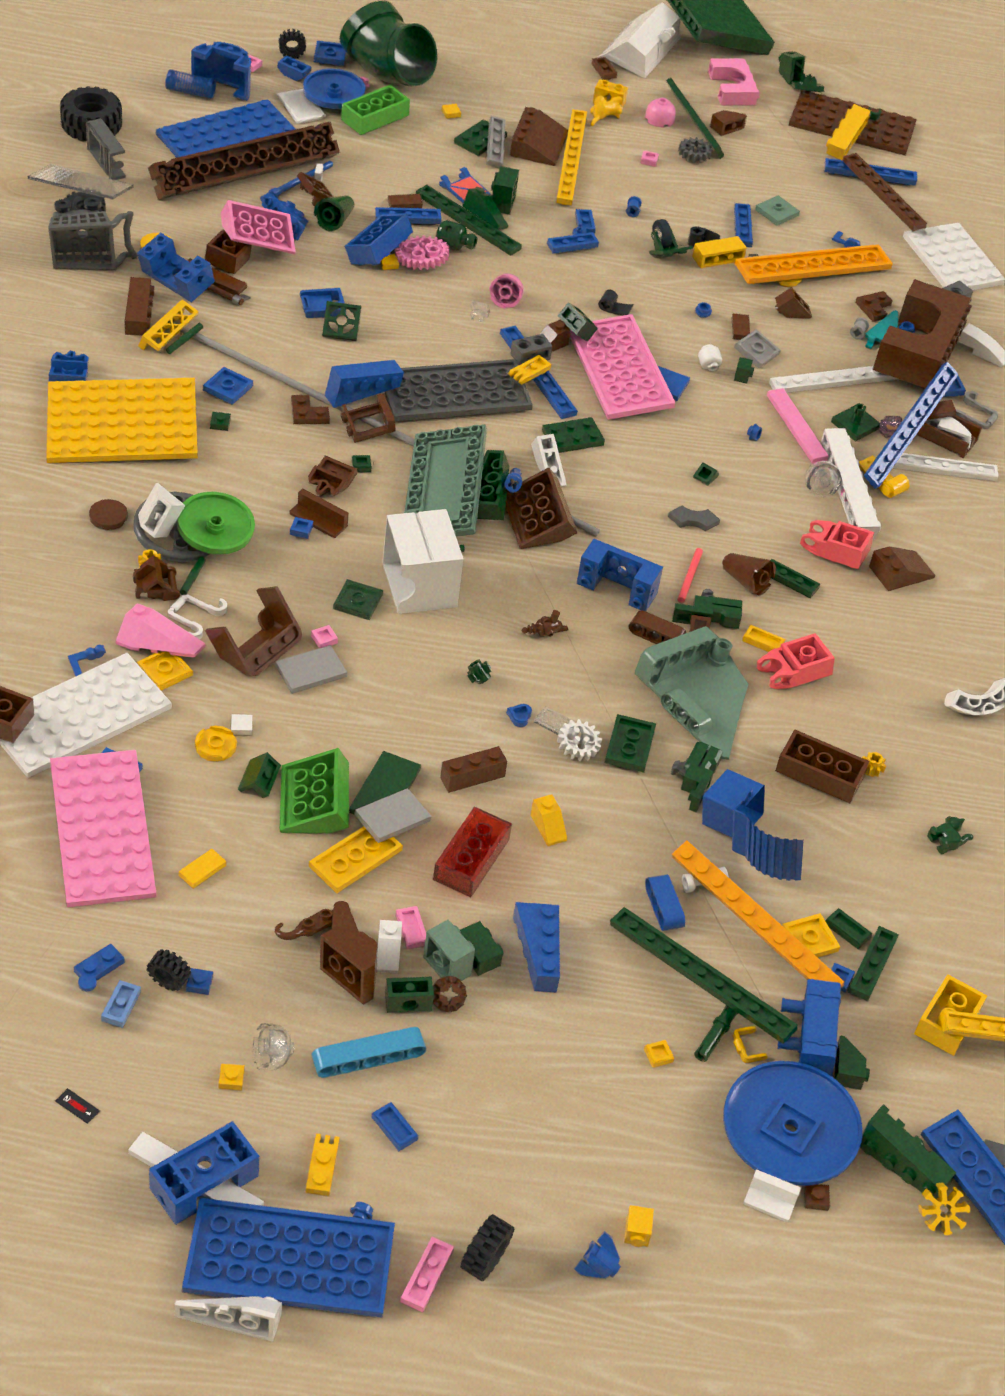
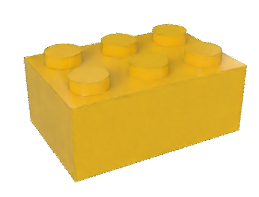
[914,974,987,1056]

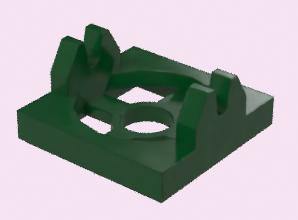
[790,73,825,92]
[322,301,362,341]

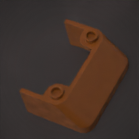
[205,586,302,676]

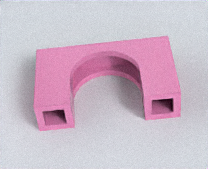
[708,59,760,105]

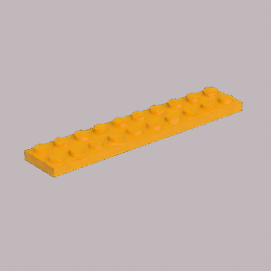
[735,244,893,284]

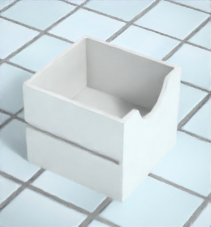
[382,509,463,614]

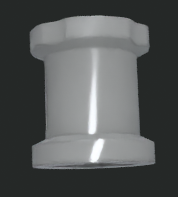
[850,317,869,339]

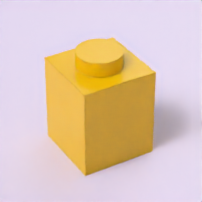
[624,1205,654,1247]

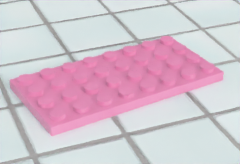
[570,314,675,420]
[50,750,156,907]

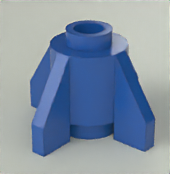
[574,1231,621,1279]

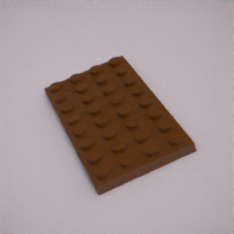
[788,90,917,156]

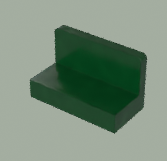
[238,752,281,798]

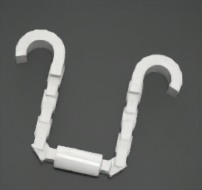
[168,594,227,639]

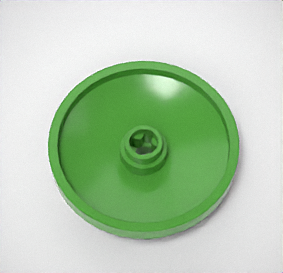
[177,492,255,555]

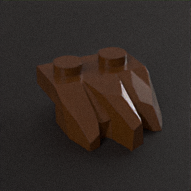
[308,455,358,497]

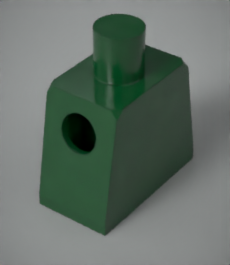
[778,51,806,85]

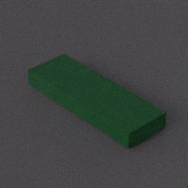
[770,559,820,599]

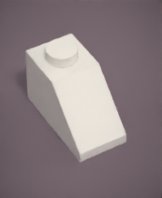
[377,920,402,974]

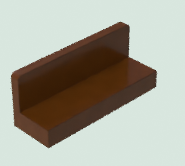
[289,488,349,538]

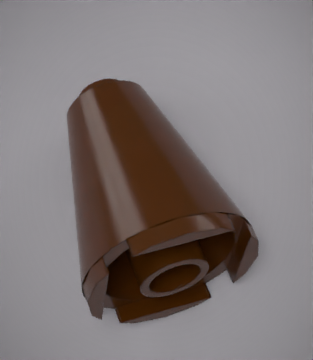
[722,553,776,596]

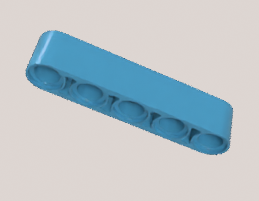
[311,1027,427,1078]

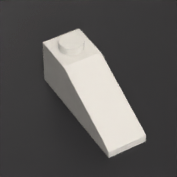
[531,434,567,487]

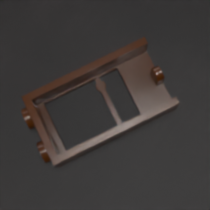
[916,415,982,459]

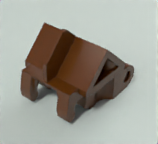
[133,555,180,601]

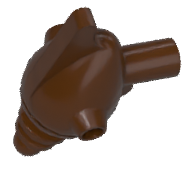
[521,610,569,637]

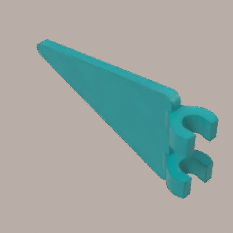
[865,310,898,349]

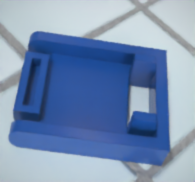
[300,288,345,318]

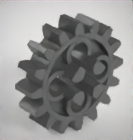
[678,137,712,163]

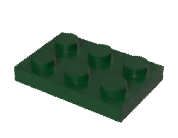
[454,120,507,156]
[542,417,605,453]
[604,714,656,773]

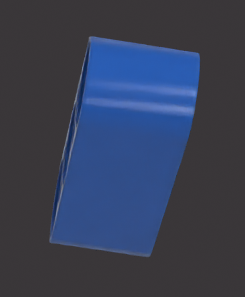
[645,874,685,931]

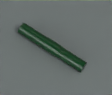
[166,322,204,354]
[180,557,206,595]

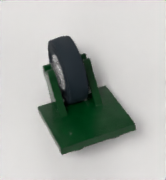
[649,219,693,257]

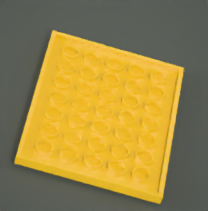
[46,378,198,463]

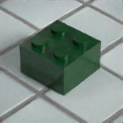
[491,166,519,215]

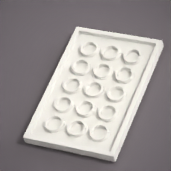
[903,223,1005,290]

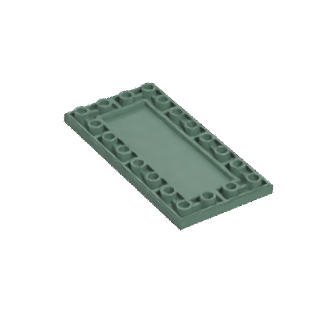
[404,424,487,537]

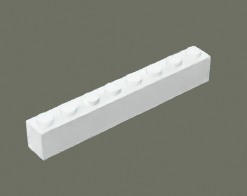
[821,428,881,540]

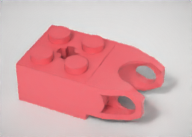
[800,520,874,569]
[757,633,835,689]

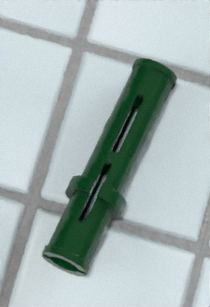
[694,1005,738,1062]

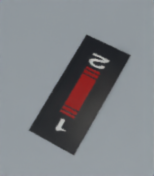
[55,1088,100,1124]

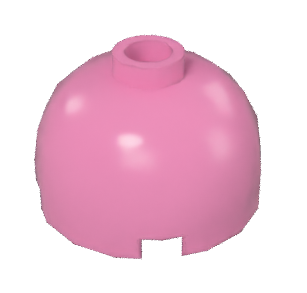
[645,98,676,127]
[489,273,524,308]

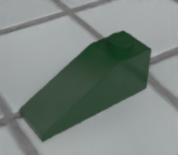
[462,187,508,229]

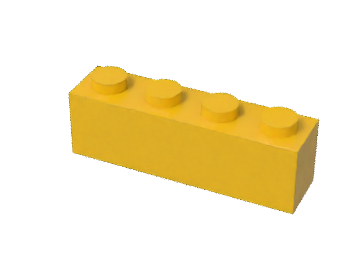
[826,104,871,160]

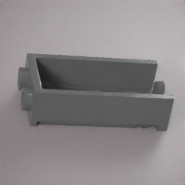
[86,119,126,181]

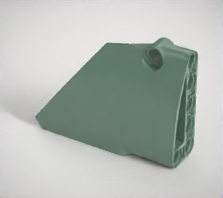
[635,626,748,760]

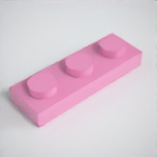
[400,1237,454,1312]

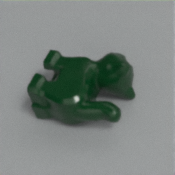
[927,816,974,855]

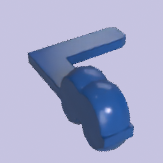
[832,231,861,248]
[68,645,106,677]

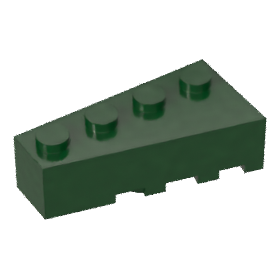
[477,450,510,521]
[860,1104,956,1199]

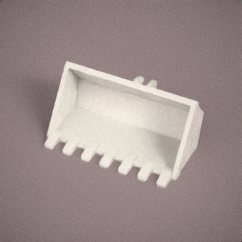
[597,2,681,78]

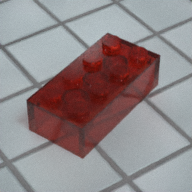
[433,806,512,898]

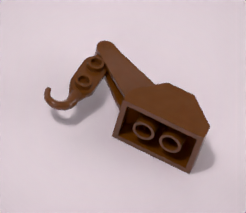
[275,901,378,1005]

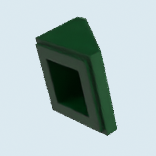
[693,462,719,486]

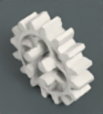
[557,719,602,761]

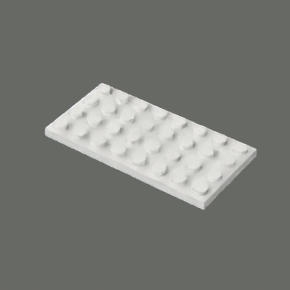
[0,653,172,778]

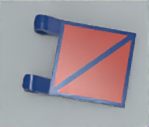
[439,167,491,203]

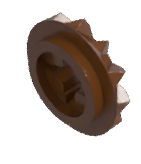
[433,976,467,1012]

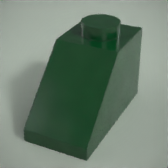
[834,1035,870,1090]

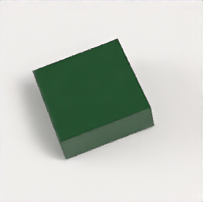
[352,455,372,473]

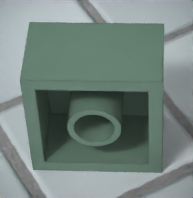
[423,919,475,987]

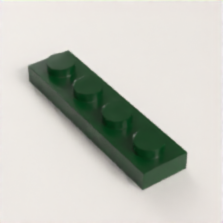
[848,926,899,1001]

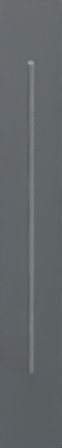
[176,323,600,536]

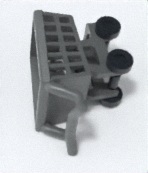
[48,197,137,270]

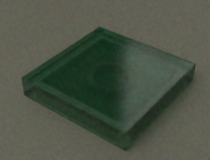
[333,579,383,620]

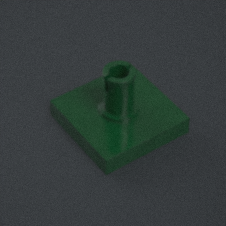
[831,403,881,442]

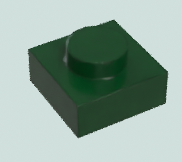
[210,412,231,431]

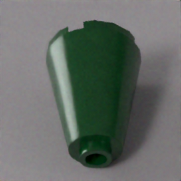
[314,195,355,231]

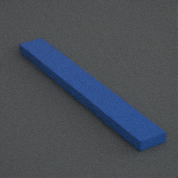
[500,325,578,419]

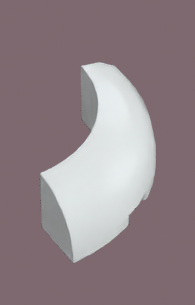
[944,678,1005,715]

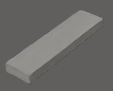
[487,116,505,168]

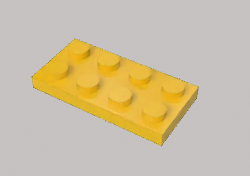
[309,826,403,894]

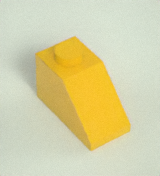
[530,794,567,846]

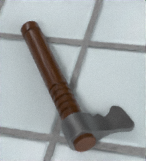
[207,284,251,306]

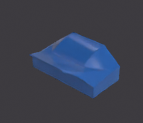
[277,56,312,81]

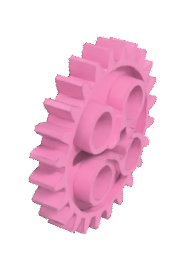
[395,235,449,270]

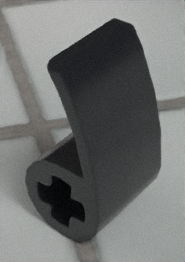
[687,226,721,248]
[598,289,634,315]

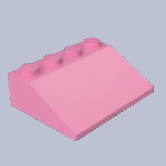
[220,200,296,254]

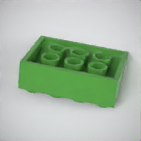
[280,748,349,833]

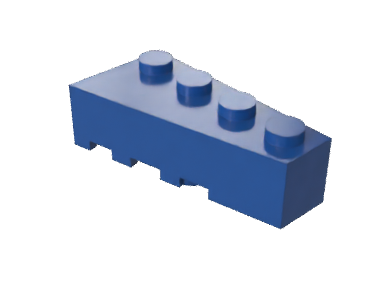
[325,360,404,408]
[513,902,560,993]

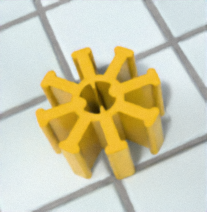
[918,1183,970,1235]

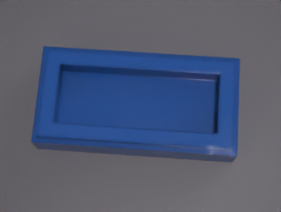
[372,1102,419,1151]

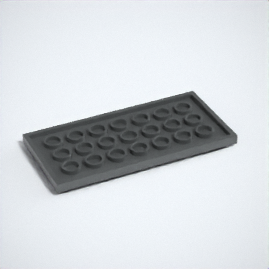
[384,359,533,421]

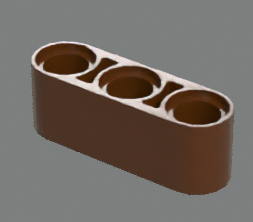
[628,610,687,644]

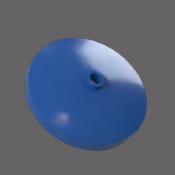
[303,68,365,109]

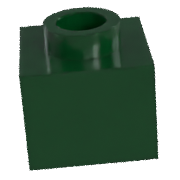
[734,357,754,384]

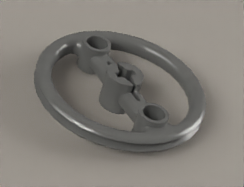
[133,492,210,562]

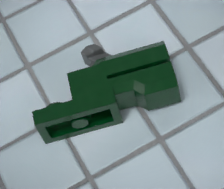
[672,589,742,629]
[671,742,723,812]

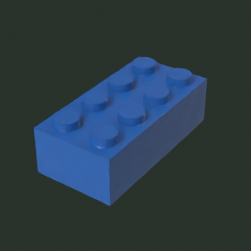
[344,214,413,266]

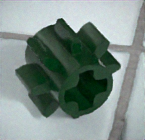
[467,659,491,684]

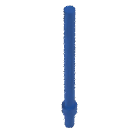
[260,161,333,202]

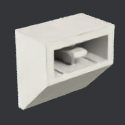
[138,483,185,538]

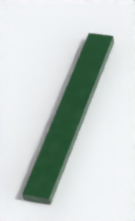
[666,78,724,159]
[416,185,522,256]

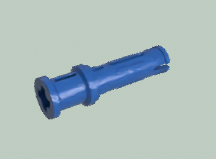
[505,468,522,492]

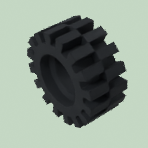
[278,29,306,59]
[146,949,191,991]

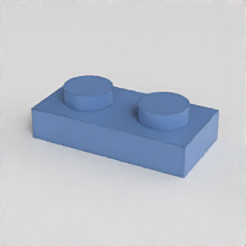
[101,980,141,1028]

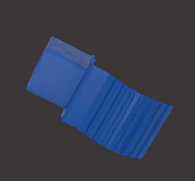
[702,769,804,881]

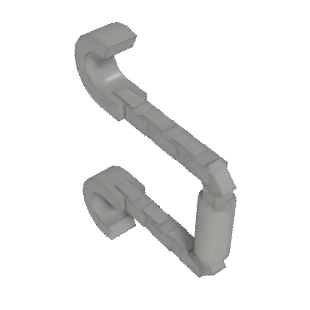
[956,391,998,429]

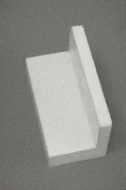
[744,1169,801,1222]

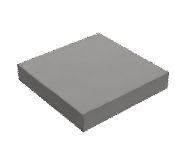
[734,329,781,369]

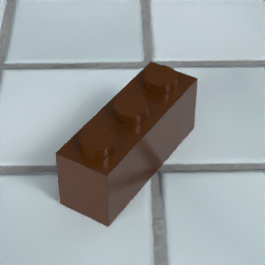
[440,746,507,793]

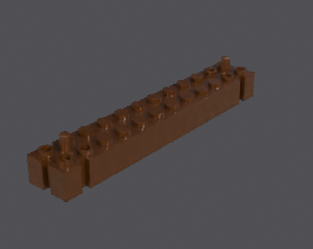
[148,121,340,200]

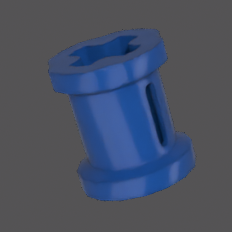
[626,196,642,217]

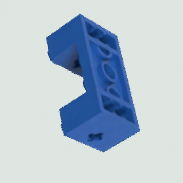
[137,232,215,303]
[576,539,663,611]
[149,1121,260,1225]

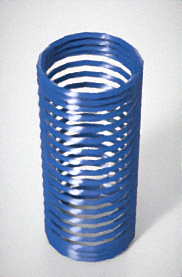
[165,69,216,99]

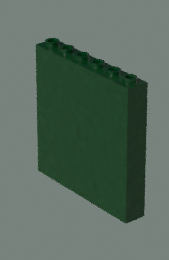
[667,0,775,55]

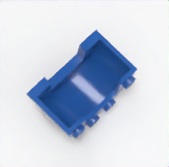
[191,42,251,101]

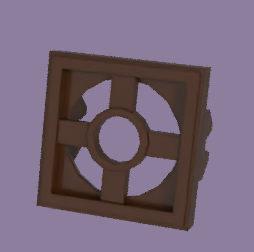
[297,172,333,207]

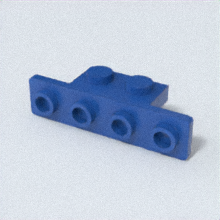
[262,192,309,240]

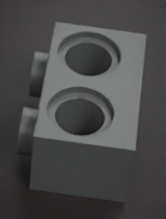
[510,334,552,366]

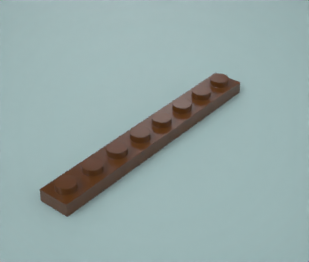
[843,153,927,231]

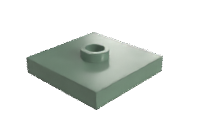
[755,195,800,226]

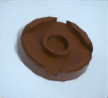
[89,499,128,530]

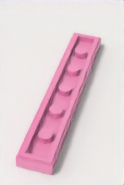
[767,388,829,463]

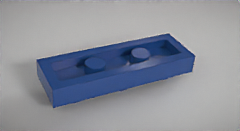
[547,232,599,253]

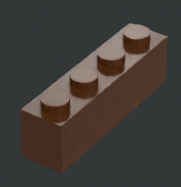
[125,277,155,336]

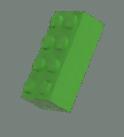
[341,85,410,135]

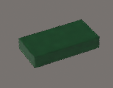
[825,908,872,949]

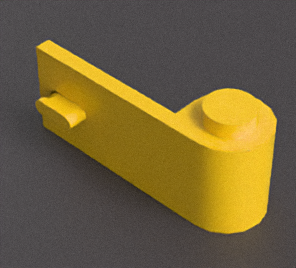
[859,455,910,498]

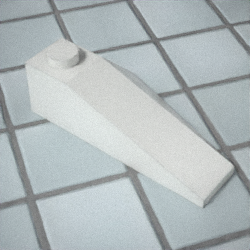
[175,1297,282,1342]

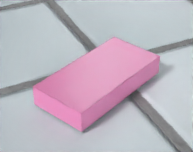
[395,906,426,949]

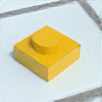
[219,1064,245,1090]

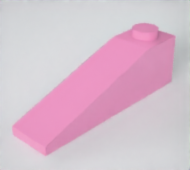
[116,603,206,658]

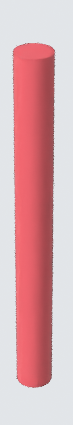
[677,548,703,603]

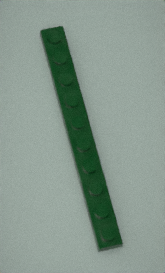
[610,907,798,1044]

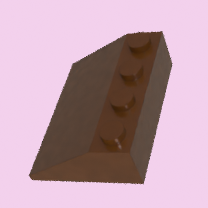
[510,107,568,166]
[505,467,578,549]

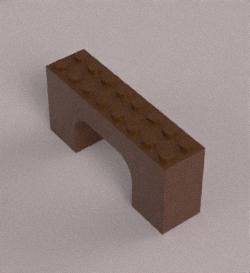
[873,279,972,388]

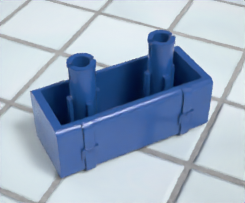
[777,979,841,1077]

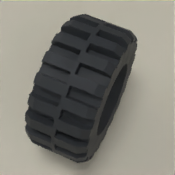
[60,86,122,141]

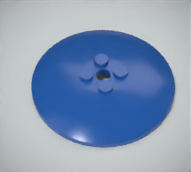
[723,1061,862,1186]

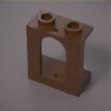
[340,393,396,443]

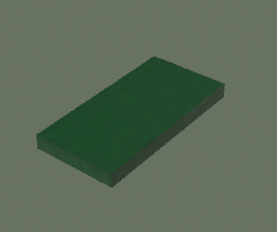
[349,751,421,815]

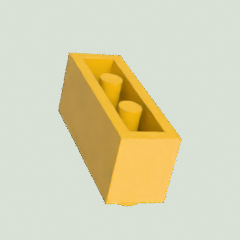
[692,236,747,268]

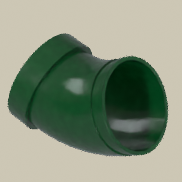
[339,1,438,86]

